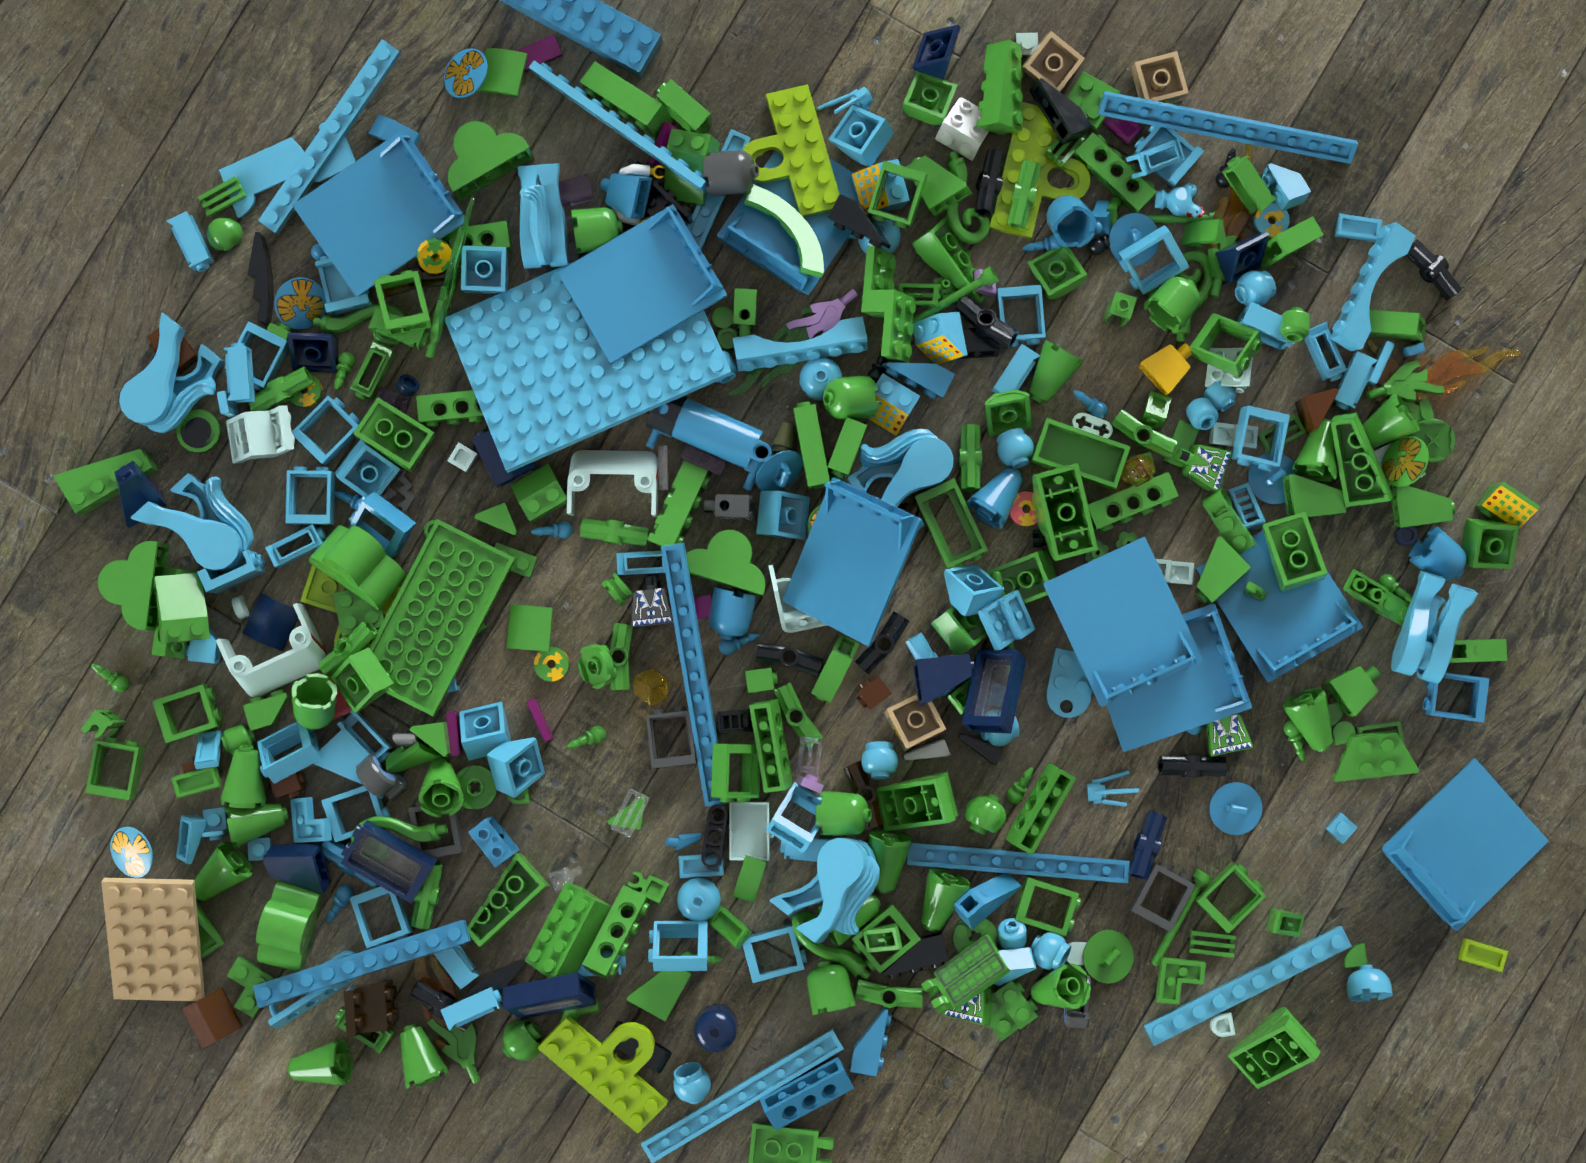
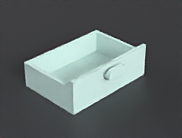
[729,802,774,861]

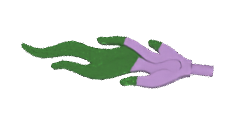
[728,289,858,396]

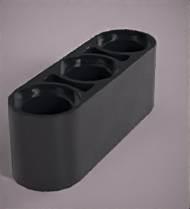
[701,804,728,870]
[608,1021,672,1073]

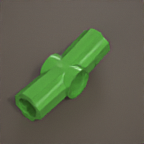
[1007,160,1041,229]
[248,367,314,411]
[1111,409,1178,459]
[959,424,982,492]
[580,518,649,547]
[318,621,378,678]
[609,623,633,690]
[773,682,823,749]
[410,861,443,930]
[854,979,923,1008]

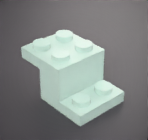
[226,405,295,464]

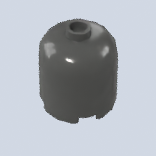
[703,151,759,197]

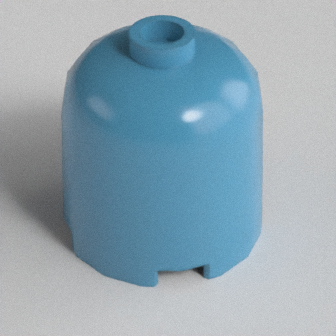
[1046,195,1097,248]
[1408,527,1467,582]
[709,587,757,640]

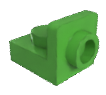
[1140,391,1172,430]

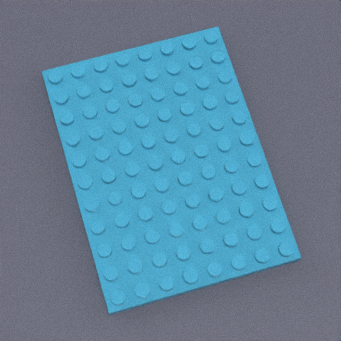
[445,259,732,473]

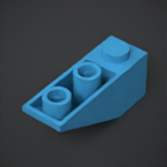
[882,362,955,400]
[954,873,1022,929]
[850,1007,892,1077]

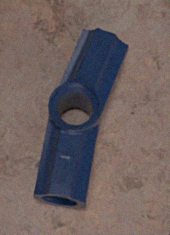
[1128,810,1168,880]

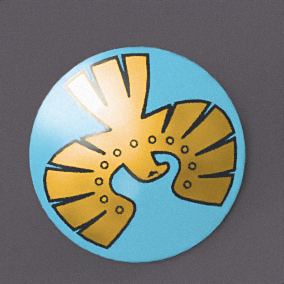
[110,827,153,878]

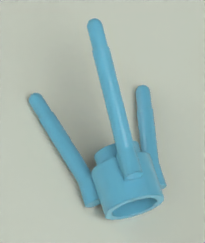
[817,87,873,114]
[1087,770,1140,807]

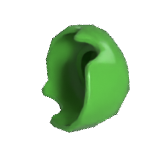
[206,218,243,251]

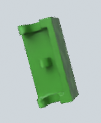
[81,709,127,738]

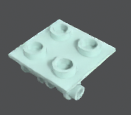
[1205,348,1253,393]

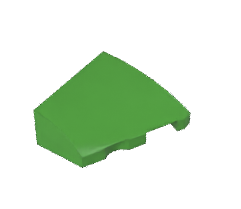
[385,741,446,773]

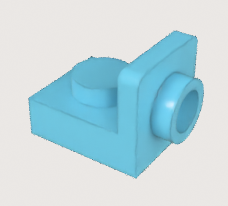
[202,807,229,841]

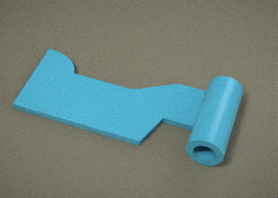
[219,122,356,219]

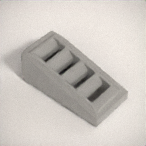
[393,733,423,749]
[903,739,951,760]

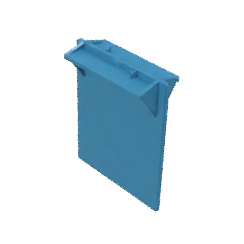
[292,130,467,297]
[717,151,858,295]
[557,205,727,364]
[782,477,924,647]
[1196,516,1363,683]
[1043,536,1203,707]
[1106,604,1252,752]
[1382,758,1549,931]

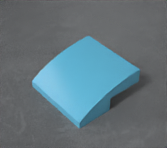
[977,590,1035,650]

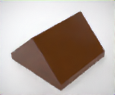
[1295,388,1339,434]
[182,988,243,1048]

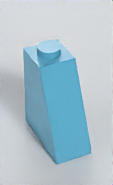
[313,730,366,784]

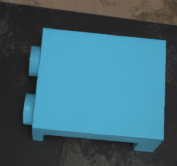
[1133,125,1204,189]
[315,255,373,316]
[197,550,266,594]

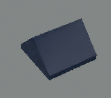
[912,25,961,80]
[1215,232,1270,284]
[287,333,339,373]
[242,593,298,651]

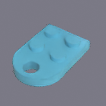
[1046,648,1092,718]

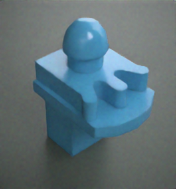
[1091,200,1111,235]

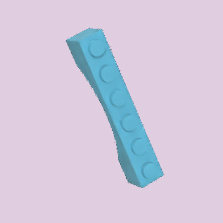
[1330,222,1416,352]
[733,316,868,372]

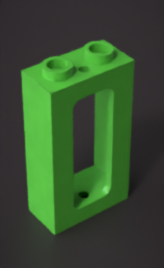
[793,402,830,490]
[913,478,988,569]

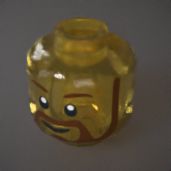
[1121,454,1156,487]

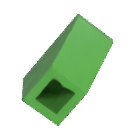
[243,690,292,731]

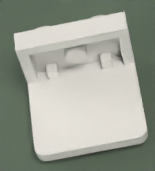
[935,98,989,161]

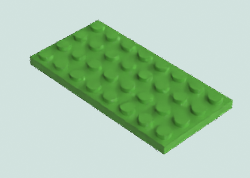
[369,519,516,717]

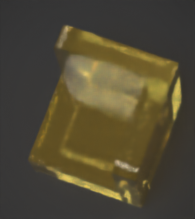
[634,669,668,706]

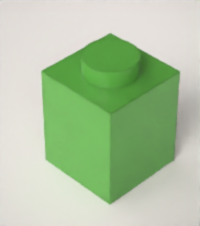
[745,668,778,693]

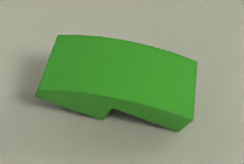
[1181,219,1223,247]
[732,855,767,903]

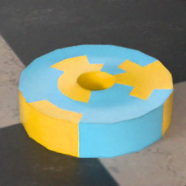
[1253,203,1290,239]

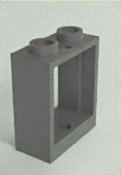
[646,706,697,768]
[408,801,465,858]
[1128,861,1195,932]

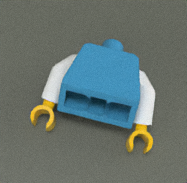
[600,164,665,226]

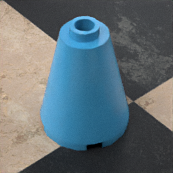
[966,467,1023,529]

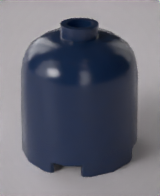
[694,1003,739,1052]

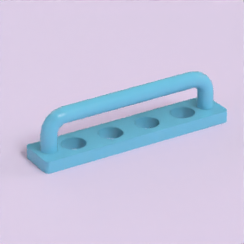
[268,950,359,1029]

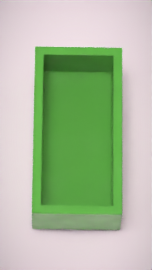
[1030,418,1130,491]
[525,882,611,978]

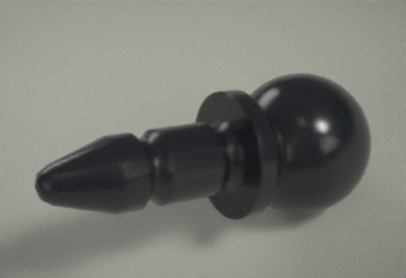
[1215,148,1236,188]
[1088,235,1110,255]
[867,351,887,383]

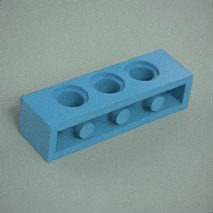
[760,1057,854,1131]

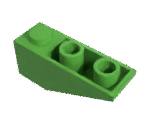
[1449,639,1507,663]

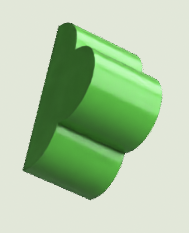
[448,121,535,201]
[1032,463,1098,561]
[309,525,407,610]
[686,530,766,597]
[98,541,170,631]
[875,771,958,831]
[256,880,324,972]
[1227,1007,1320,1089]

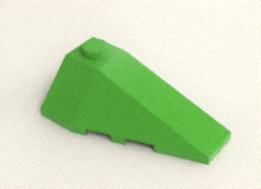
[911,215,987,304]

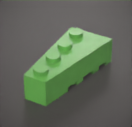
[976,40,1023,135]
[580,61,673,140]
[1331,412,1394,507]
[53,449,159,515]
[647,460,711,547]
[467,853,550,947]

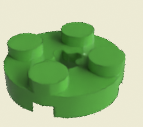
[577,644,617,689]
[456,765,497,809]
[952,918,997,953]

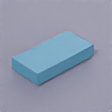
[1334,213,1382,242]
[1366,341,1395,387]
[217,391,240,418]
[194,730,223,769]
[678,854,724,878]

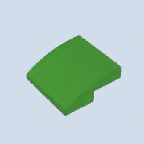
[477,48,528,98]
[506,604,553,652]

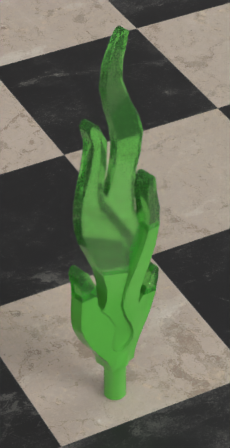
[425,197,475,358]

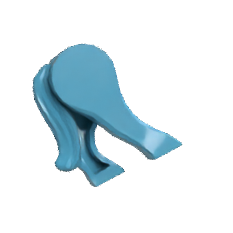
[518,163,570,269]
[119,312,225,433]
[847,429,954,508]
[130,473,254,572]
[1391,570,1478,684]
[769,838,880,943]

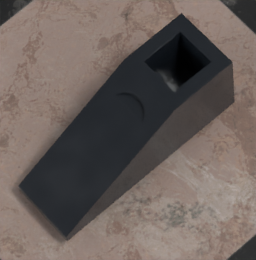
[828,194,891,249]
[882,932,949,979]

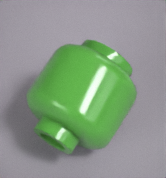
[1280,307,1311,342]
[221,724,256,756]

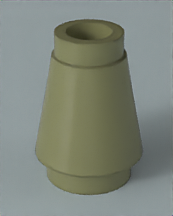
[771,423,794,454]

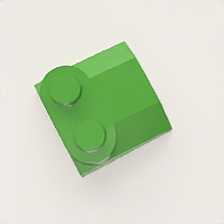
[902,71,958,125]
[1027,246,1088,300]
[984,389,1032,437]

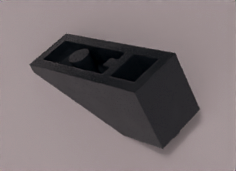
[1029,78,1092,145]

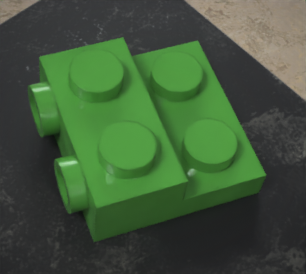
[990,980,1039,1041]

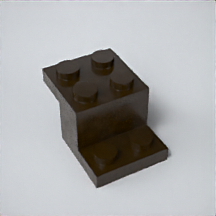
[344,980,399,1037]

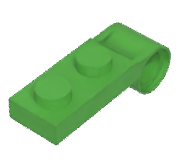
[1202,488,1256,555]

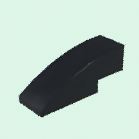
[462,958,526,1000]

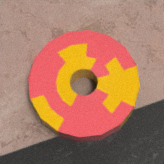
[1009,491,1037,527]

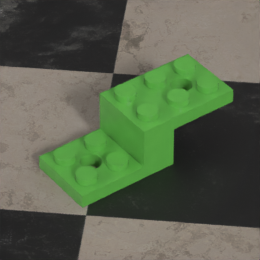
[861,246,916,363]

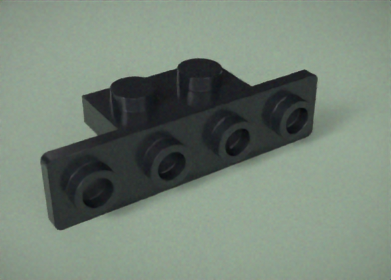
[627,158,693,224]

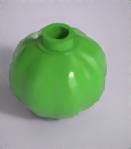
[965,793,1006,836]
[502,1020,543,1061]

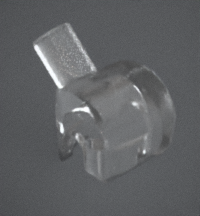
[548,866,583,893]

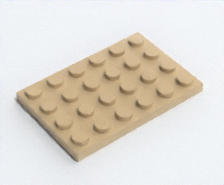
[101,878,205,1001]

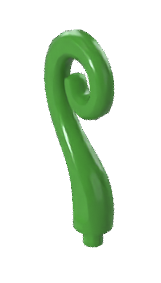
[947,151,990,244]
[1172,250,1214,343]
[313,303,407,346]
[351,816,448,860]
[792,911,871,980]

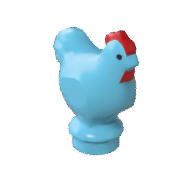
[1155,183,1205,219]

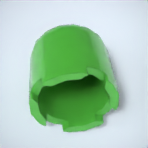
[571,207,623,254]
[1144,277,1200,333]
[823,376,879,420]
[292,673,337,730]
[816,791,872,836]
[807,960,856,1015]

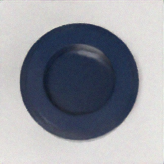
[396,374,419,396]
[1394,526,1418,546]

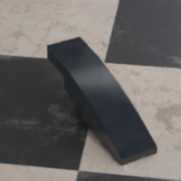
[247,232,274,325]

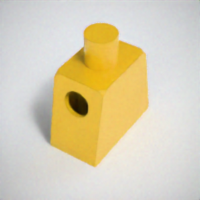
[1138,343,1192,396]

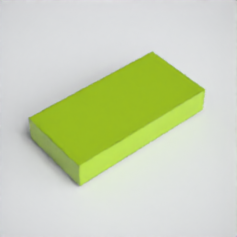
[1458,938,1509,973]

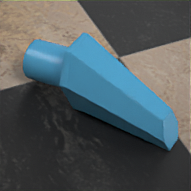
[666,833,702,851]

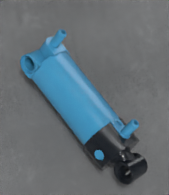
[646,396,773,491]

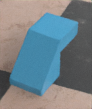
[368,114,422,146]

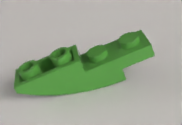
[1343,569,1410,626]

